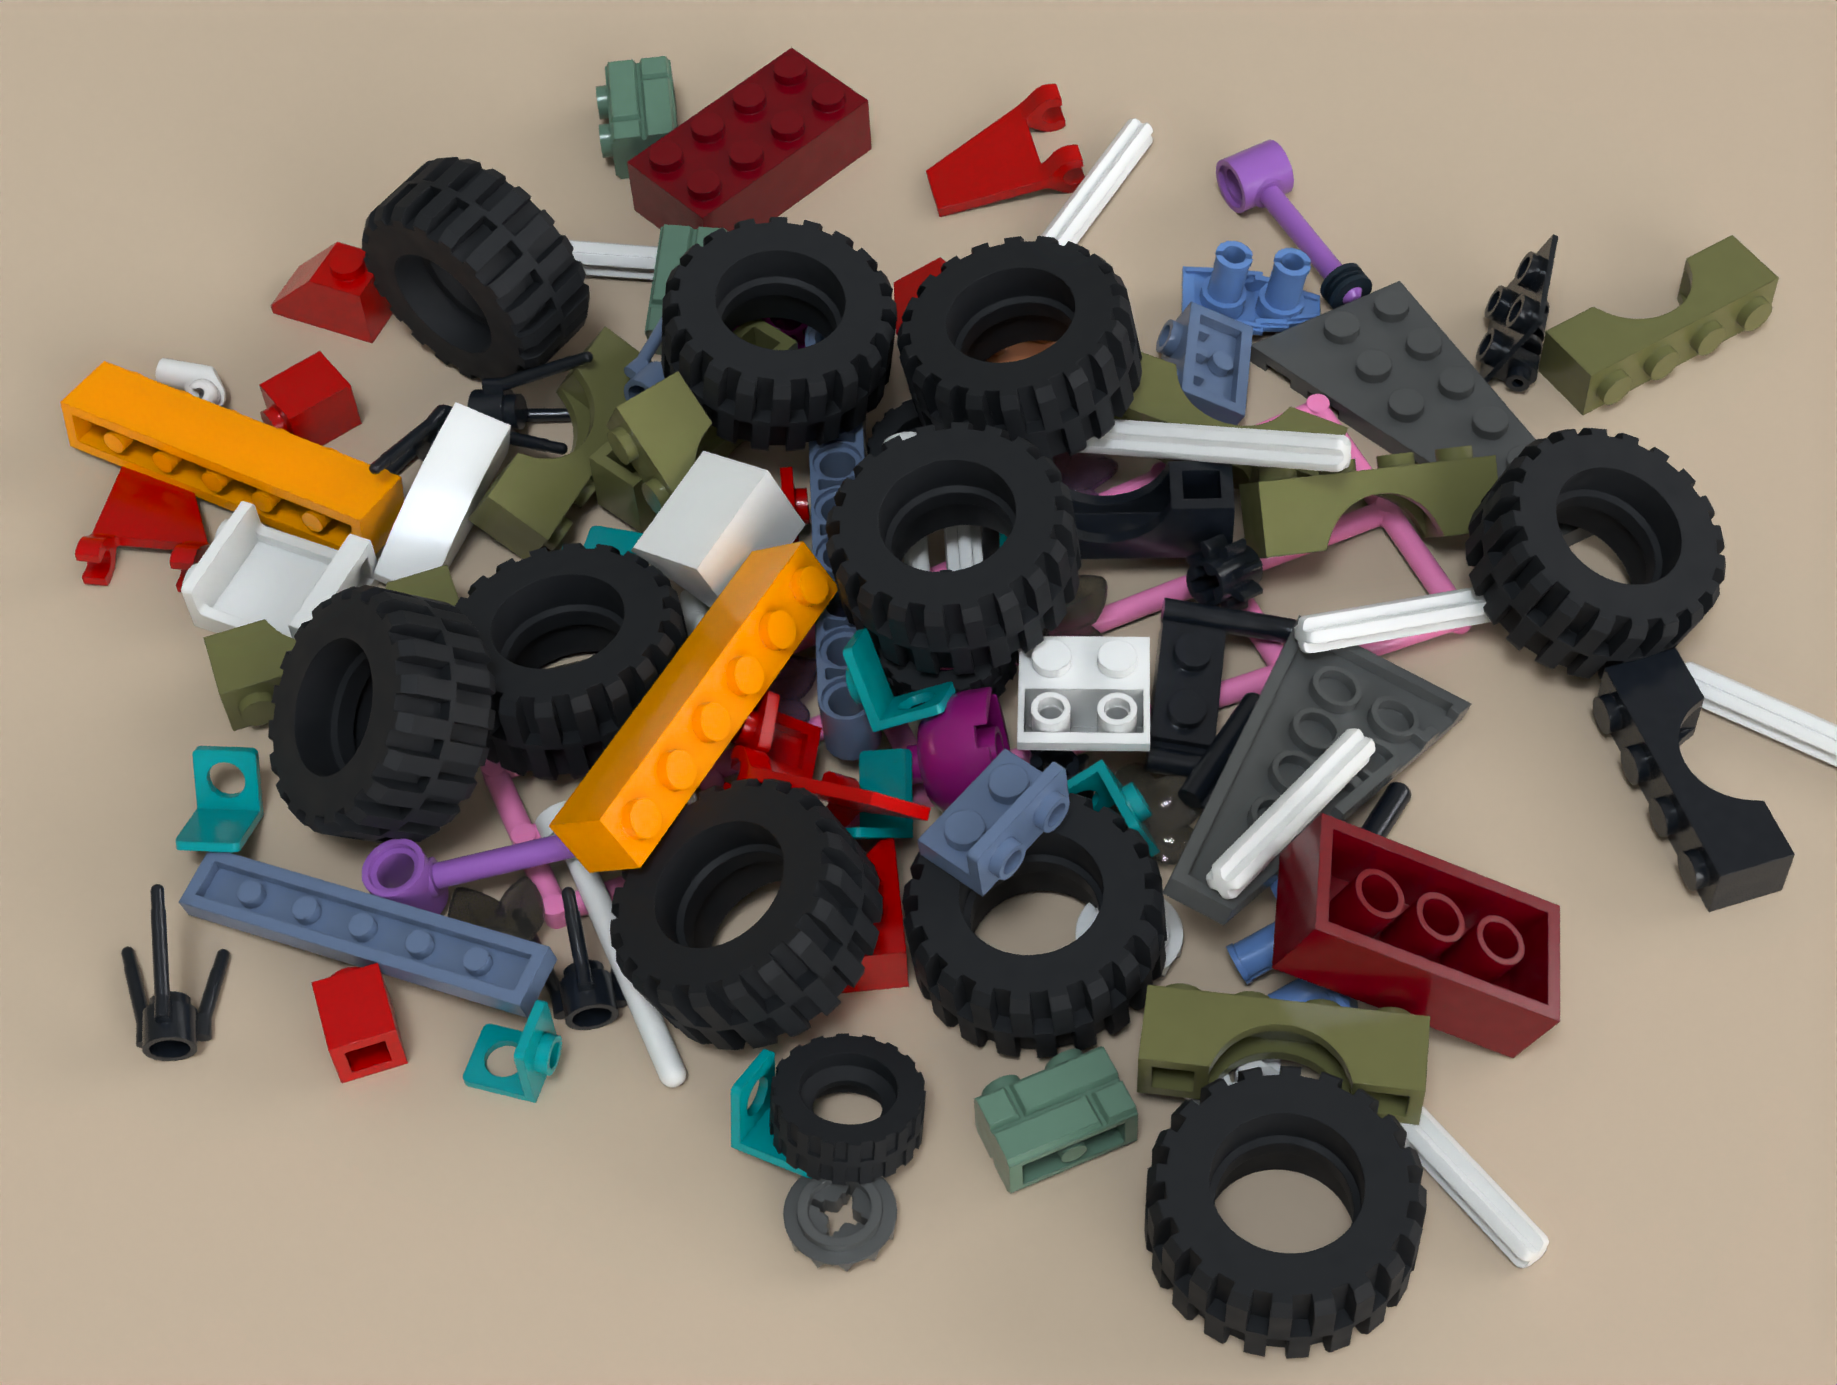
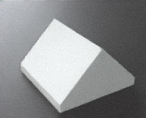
[631,451,806,607]

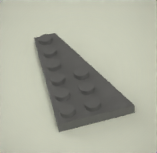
[1250,281,1593,546]
[1162,615,1471,925]

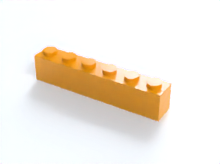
[60,361,404,555]
[549,541,838,873]

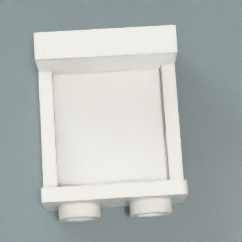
[181,501,379,639]

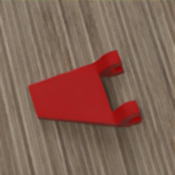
[926,84,1085,217]
[75,466,209,592]
[723,745,931,827]

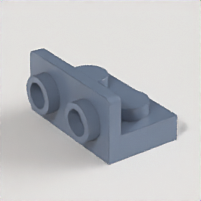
[1156,301,1253,425]
[917,748,1070,897]

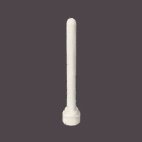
[535,801,686,1088]

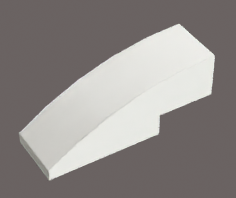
[374,402,511,584]

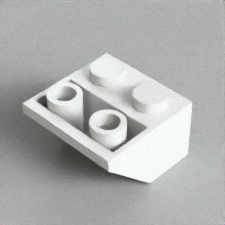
[1017,636,1150,751]

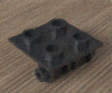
[1476,234,1558,391]

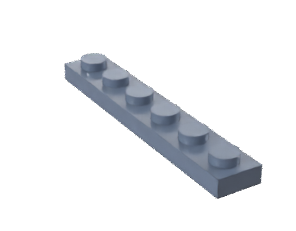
[179,851,557,1018]

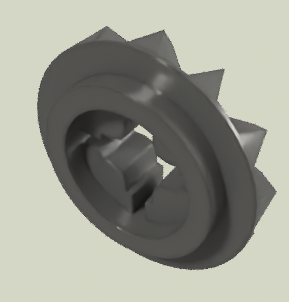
[783,1176,897,1271]

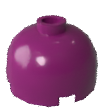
[906,687,1010,812]

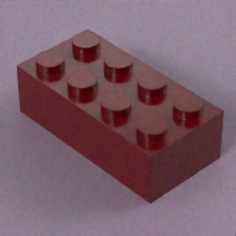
[627,48,872,231]
[1272,813,1560,1058]

